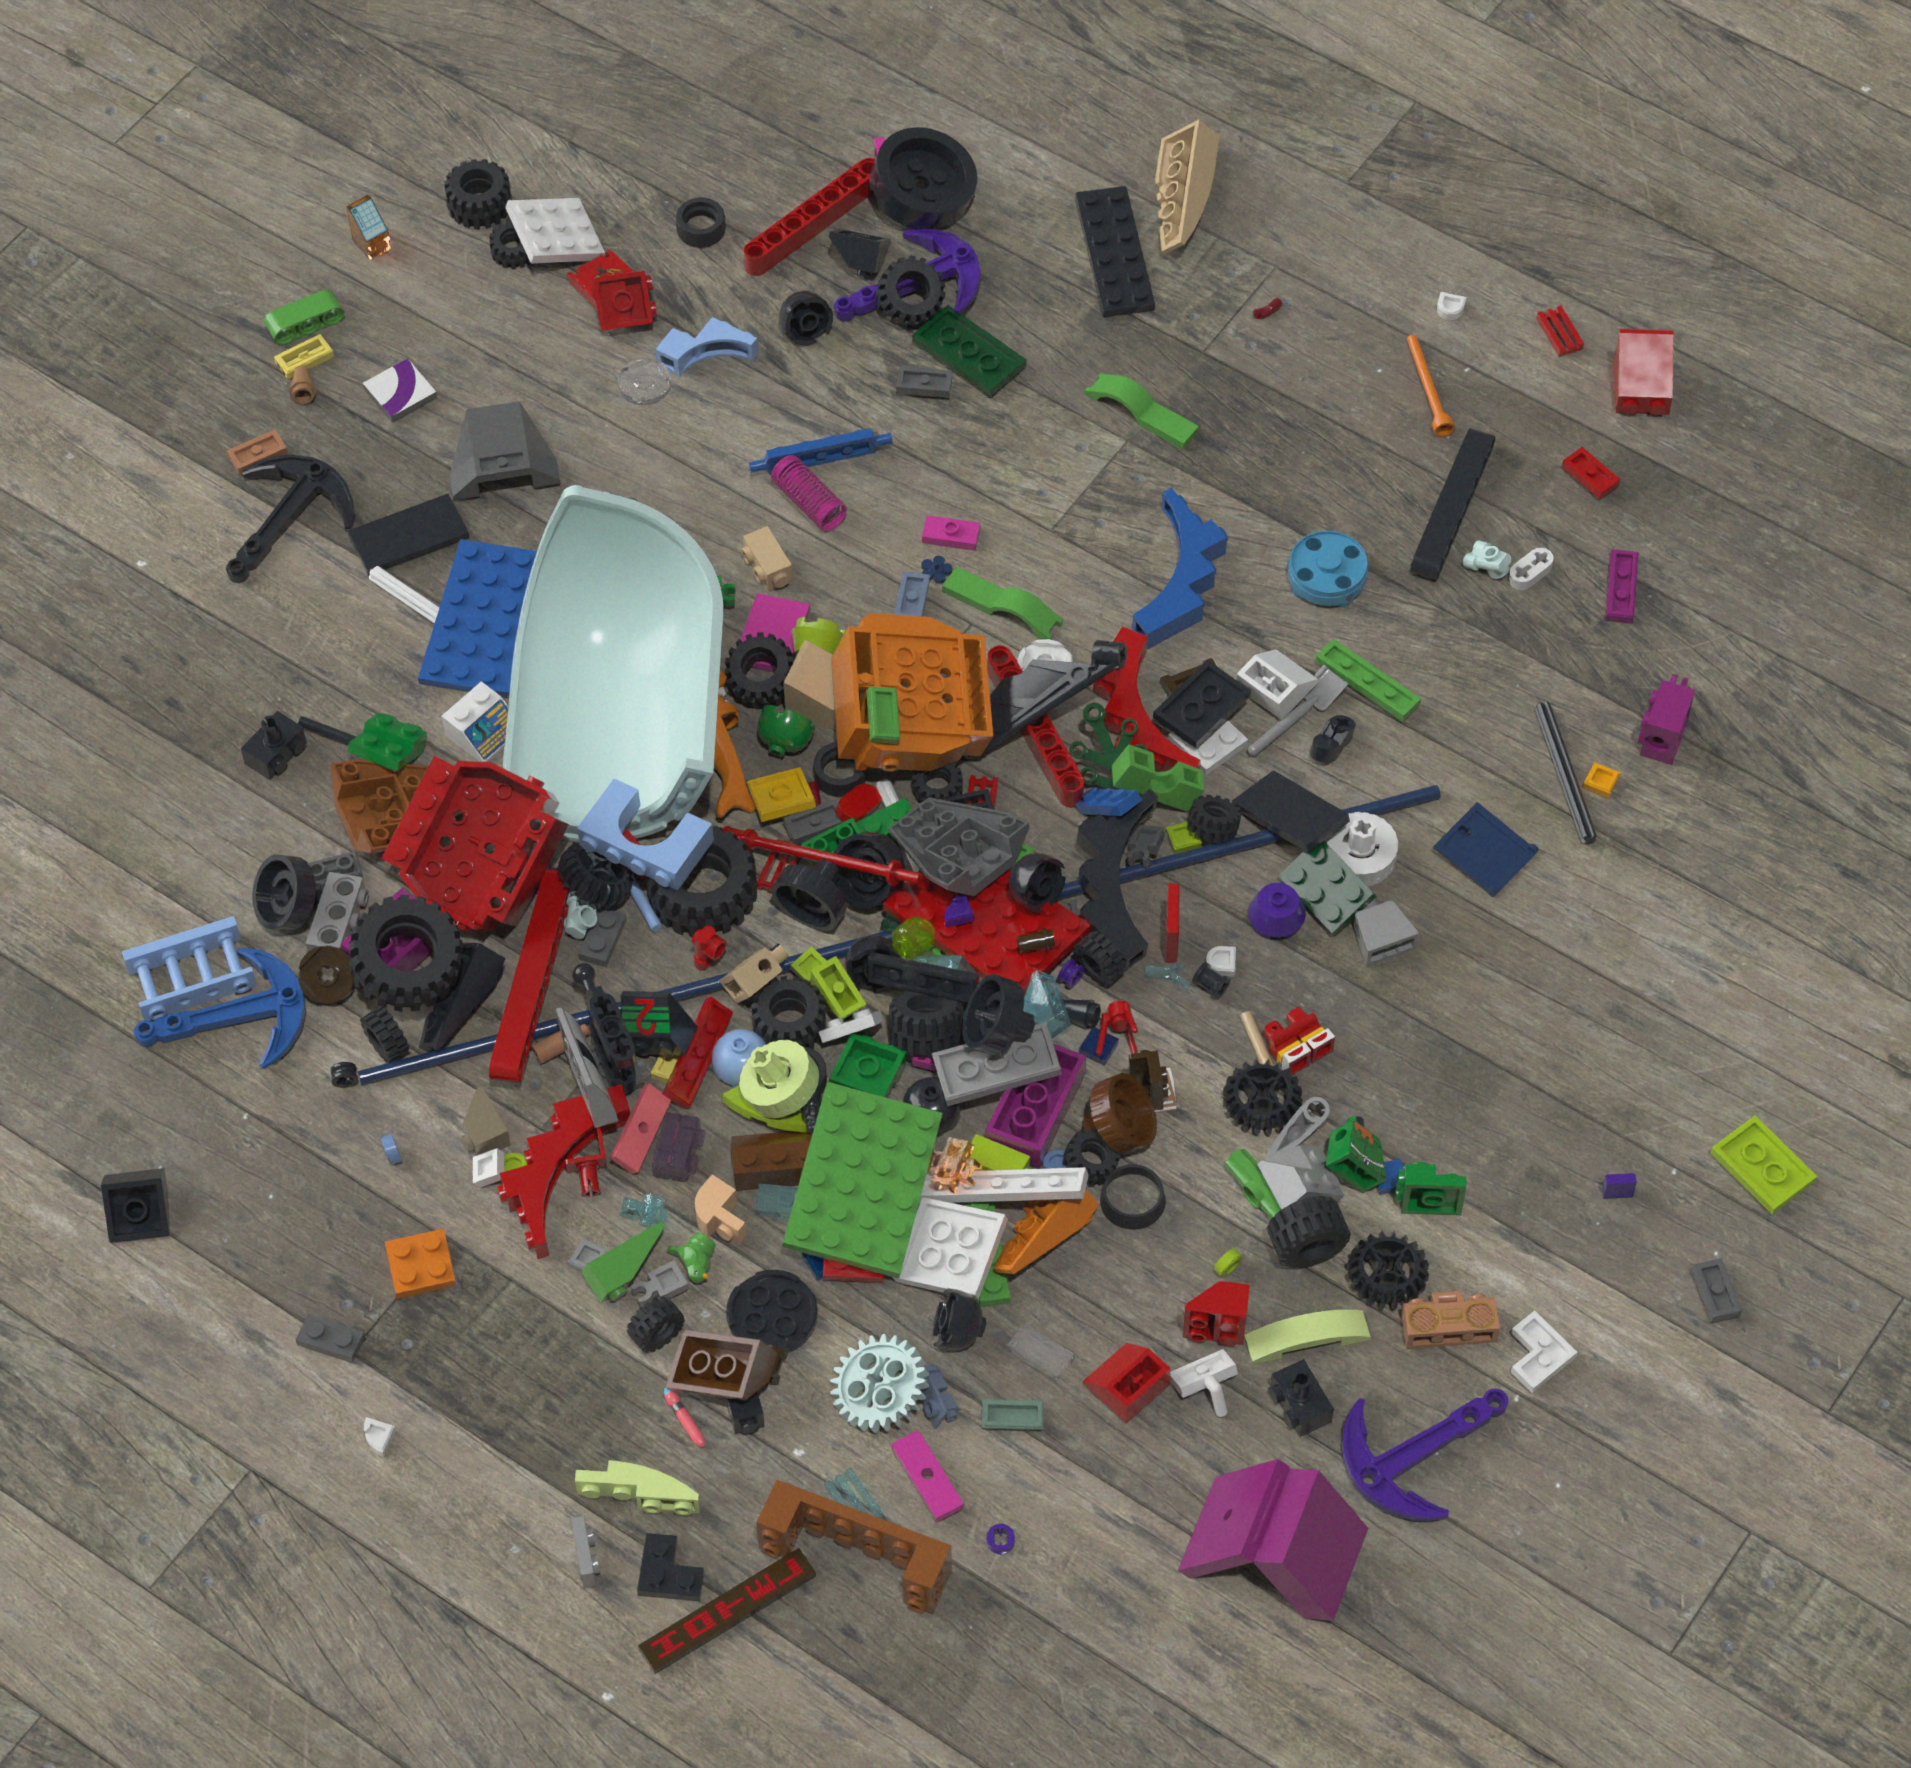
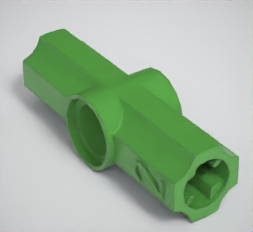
[1224,1148,1281,1219]

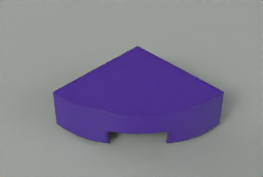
[944,894,974,927]

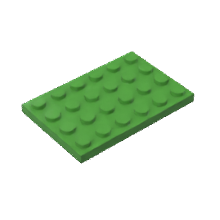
[782,1082,942,1278]

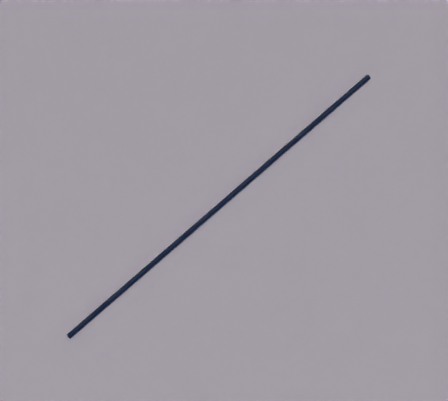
[358,785,1441,1085]

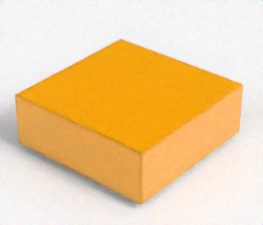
[1583,762,1621,799]

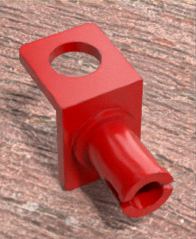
[565,1126,607,1197]

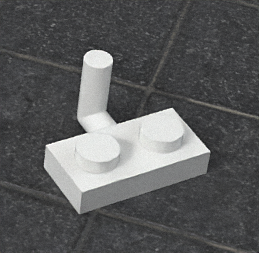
[819,1008,884,1043]
[1170,1349,1238,1417]

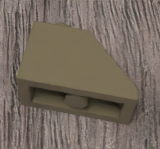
[461,1086,511,1156]

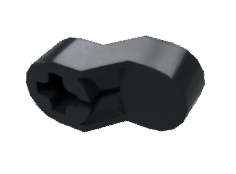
[1310,715,1356,763]

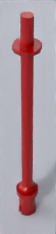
[723,826,923,886]

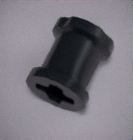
[1192,962,1231,999]

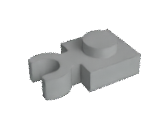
[631,1260,689,1307]

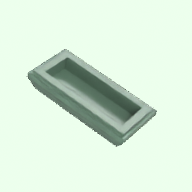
[981,1399,1044,1430]

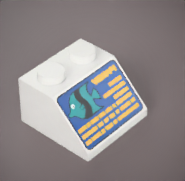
[441,682,508,762]

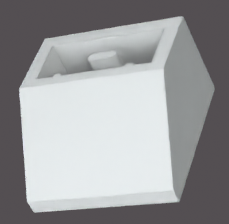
[1237,649,1319,720]

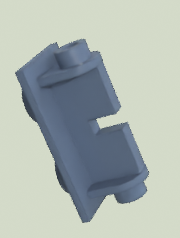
[920,1364,959,1429]

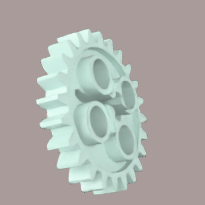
[830,1334,929,1433]

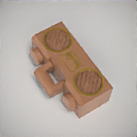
[1401,1290,1500,1349]

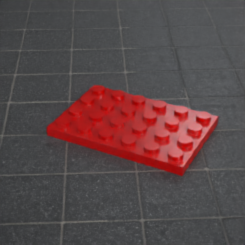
[883,869,1091,995]

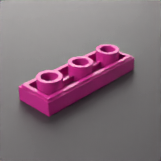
[891,1430,964,1522]

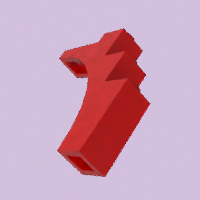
[1093,626,1201,772]
[497,1084,630,1259]

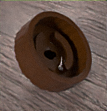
[1083,1073,1157,1154]

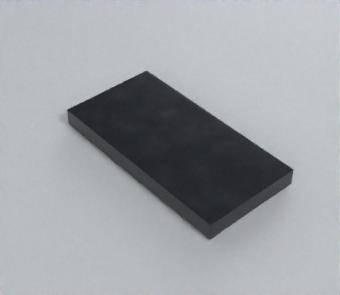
[347,493,470,576]
[1232,770,1350,853]

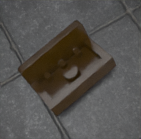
[1128,1050,1168,1111]

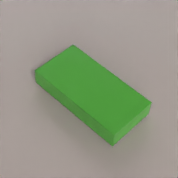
[866,686,900,744]

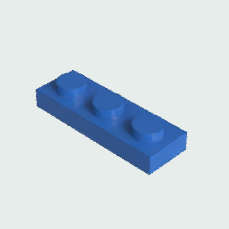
[1075,787,1142,816]

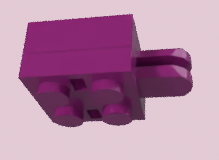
[1637,674,1695,765]

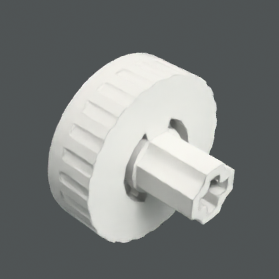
[1325,812,1398,886]

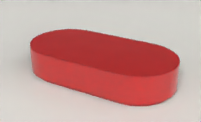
[835,784,882,823]

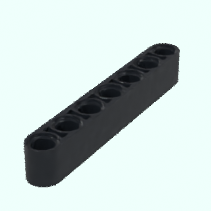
[1410,428,1496,580]

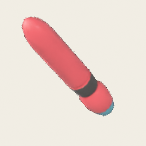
[664,1387,705,1447]

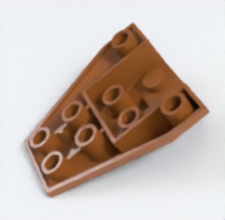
[330,759,463,854]

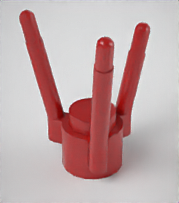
[1096,1000,1138,1056]

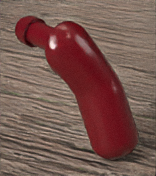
[1253,298,1282,319]
[808,781,821,806]

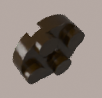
[298,945,355,1004]

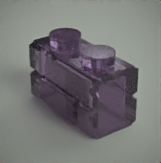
[652,1112,705,1183]

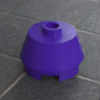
[1248,883,1306,940]

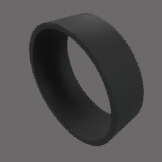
[1100,1164,1166,1230]

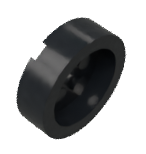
[869,127,978,230]

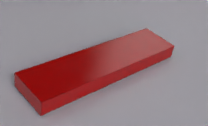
[662,996,733,1109]

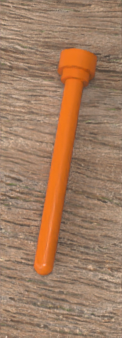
[1407,334,1455,437]

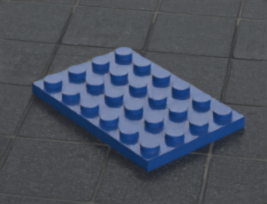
[418,539,537,698]

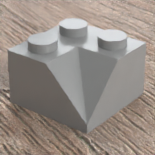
[1257,1145,1344,1210]

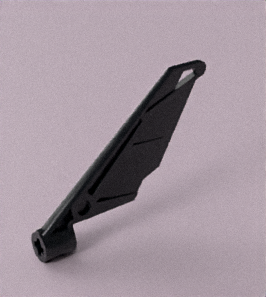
[961,640,1127,759]

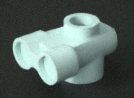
[1463,540,1511,579]
[564,891,598,939]

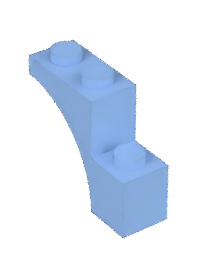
[655,317,758,377]

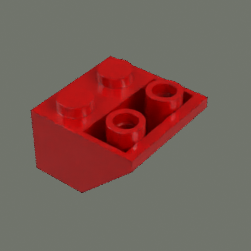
[1183,1281,1250,1346]
[1083,1342,1171,1423]

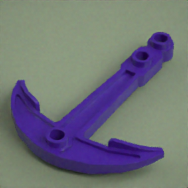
[834,229,981,321]
[1342,1388,1508,1521]

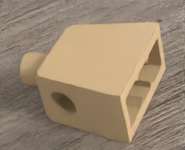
[719,943,789,1004]

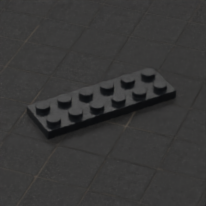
[1075,186,1155,318]

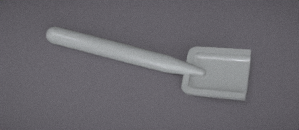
[1248,665,1349,755]

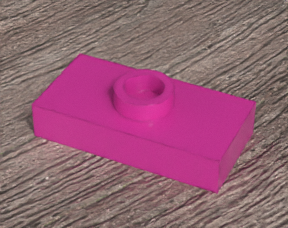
[922,515,980,551]

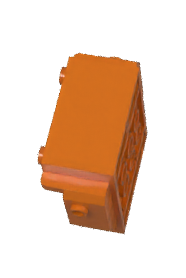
[831,613,993,771]

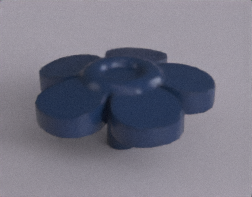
[921,556,952,583]

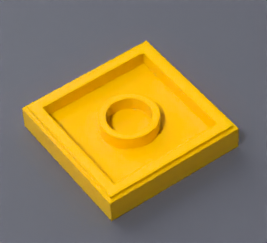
[746,767,816,822]

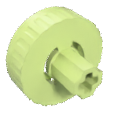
[739,1040,819,1118]

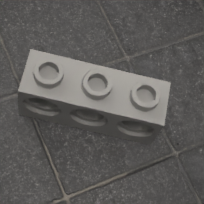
[305,872,369,952]

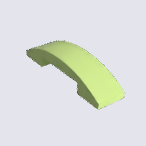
[1244,1309,1371,1364]

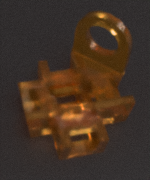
[927,1137,983,1193]

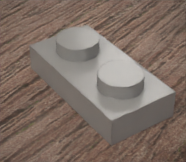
[571,1516,600,1588]

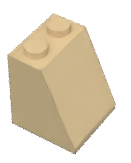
[784,640,861,730]

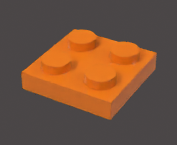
[385,1228,456,1299]

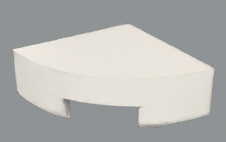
[364,1417,396,1457]

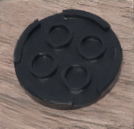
[726,1270,818,1353]

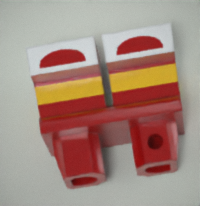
[1264,1007,1335,1076]

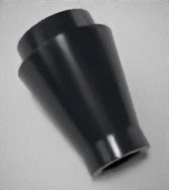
[1055,998,1101,1028]

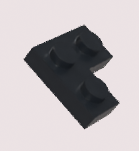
[637,1533,705,1602]

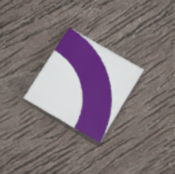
[363,358,437,422]

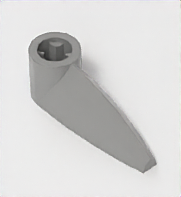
[1265,1097,1330,1159]

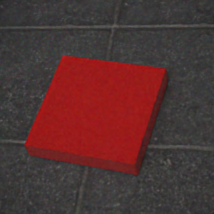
[1166,883,1180,963]

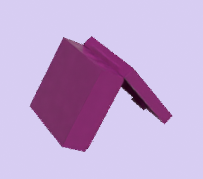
[1178,1459,1369,1621]

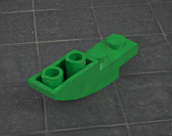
[802,798,912,866]

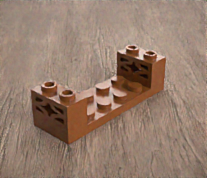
[756,1480,952,1615]

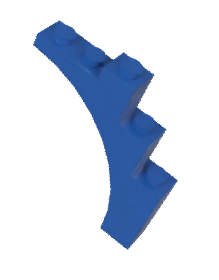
[1132,487,1228,649]

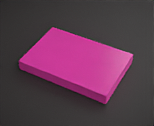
[741,593,810,672]

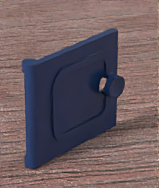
[1433,802,1539,897]

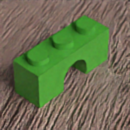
[1112,744,1205,812]

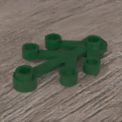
[1069,702,1150,790]

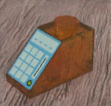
[346,194,391,260]

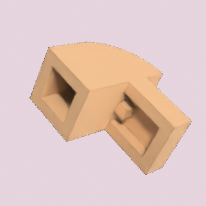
[695,1174,747,1245]

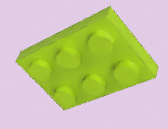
[1710,1115,1818,1215]

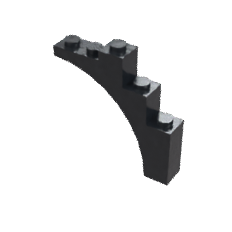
[1077,789,1158,972]

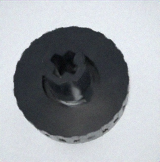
[834,831,905,908]
[252,854,323,931]
[771,859,848,931]
[963,974,1036,1055]

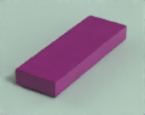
[1605,549,1639,624]

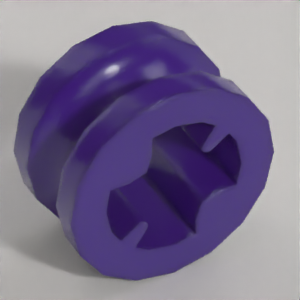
[1057,959,1085,988]
[987,1523,1015,1555]

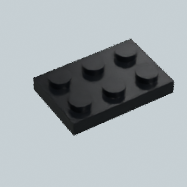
[1153,660,1251,748]

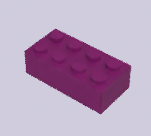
[985,1044,1086,1168]

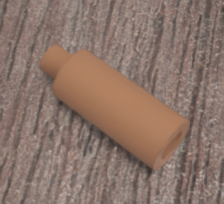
[531,1024,590,1064]

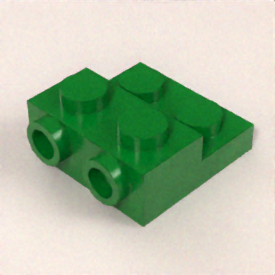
[348,713,427,772]
[829,1033,906,1098]
[1395,1162,1466,1216]

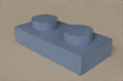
[894,571,930,616]

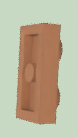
[227,430,288,476]

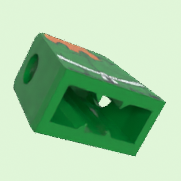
[1326,1116,1386,1193]

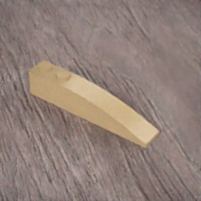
[1155,120,1220,254]

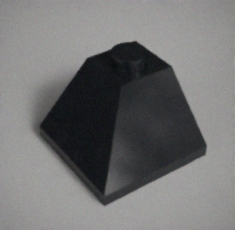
[829,229,891,277]

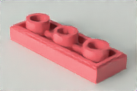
[610,1083,671,1174]

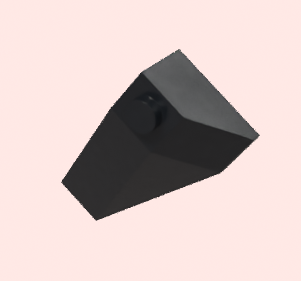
[419,943,506,1051]

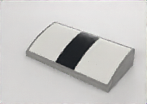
[556,1007,618,1128]

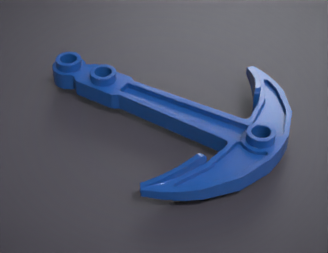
[134,948,306,1069]

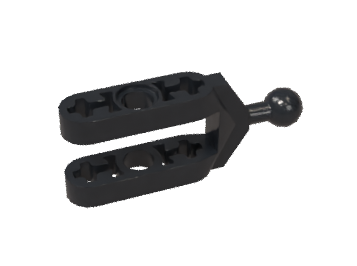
[572,963,636,1093]

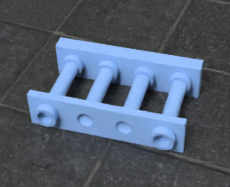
[122,916,257,1021]

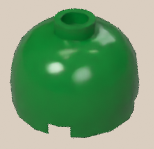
[757,705,816,756]

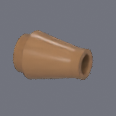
[289,365,316,404]

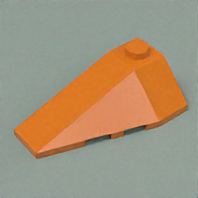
[993,1189,1100,1274]

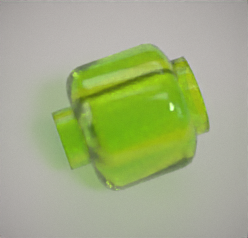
[892,917,935,960]

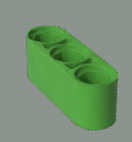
[264,290,345,345]

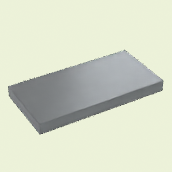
[932,1022,1062,1106]

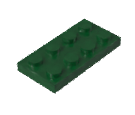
[912,305,1026,397]

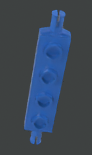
[749,428,893,475]

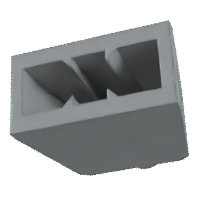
[1354,899,1419,967]

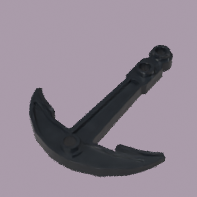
[226,454,354,583]

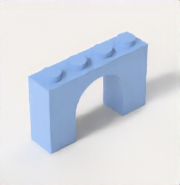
[577,779,714,891]

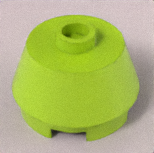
[792,617,846,656]

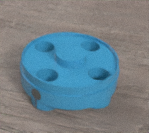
[1288,531,1368,607]

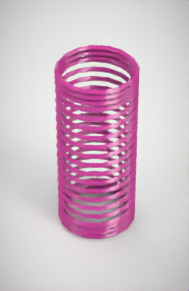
[771,455,847,531]

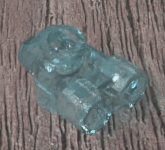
[619,1193,668,1228]

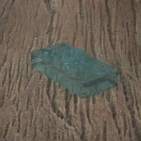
[755,1183,798,1218]

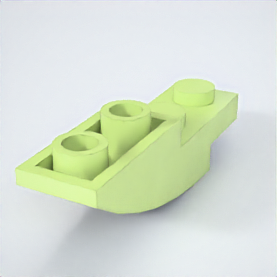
[575,1460,700,1516]

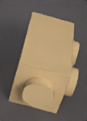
[741,526,793,591]

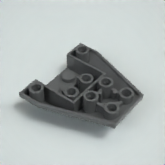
[450,401,561,500]
[888,797,1030,896]

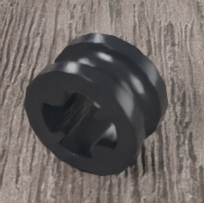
[330,1062,358,1088]

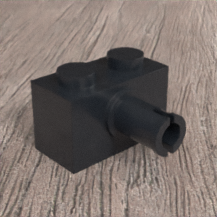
[241,711,307,780]
[1268,1359,1334,1437]

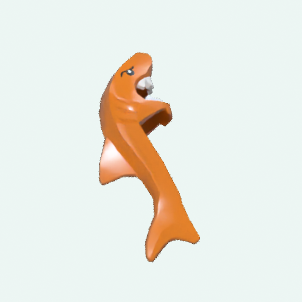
[714,670,756,818]

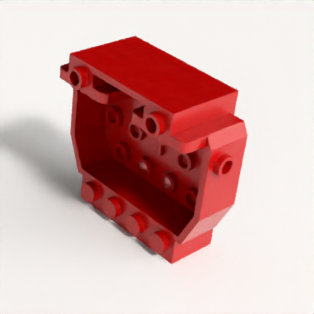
[381,756,569,932]

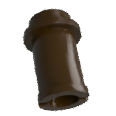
[1017,928,1055,954]

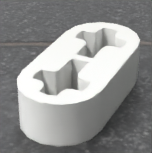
[1508,548,1554,590]

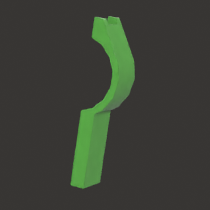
[1084,374,1199,450]
[942,567,1063,640]

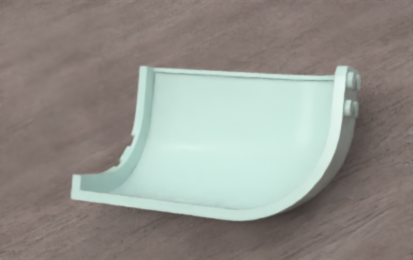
[503,485,723,842]

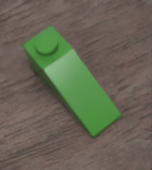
[581,1221,665,1303]

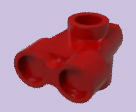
[691,926,727,971]

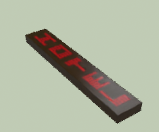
[638,1548,816,1674]

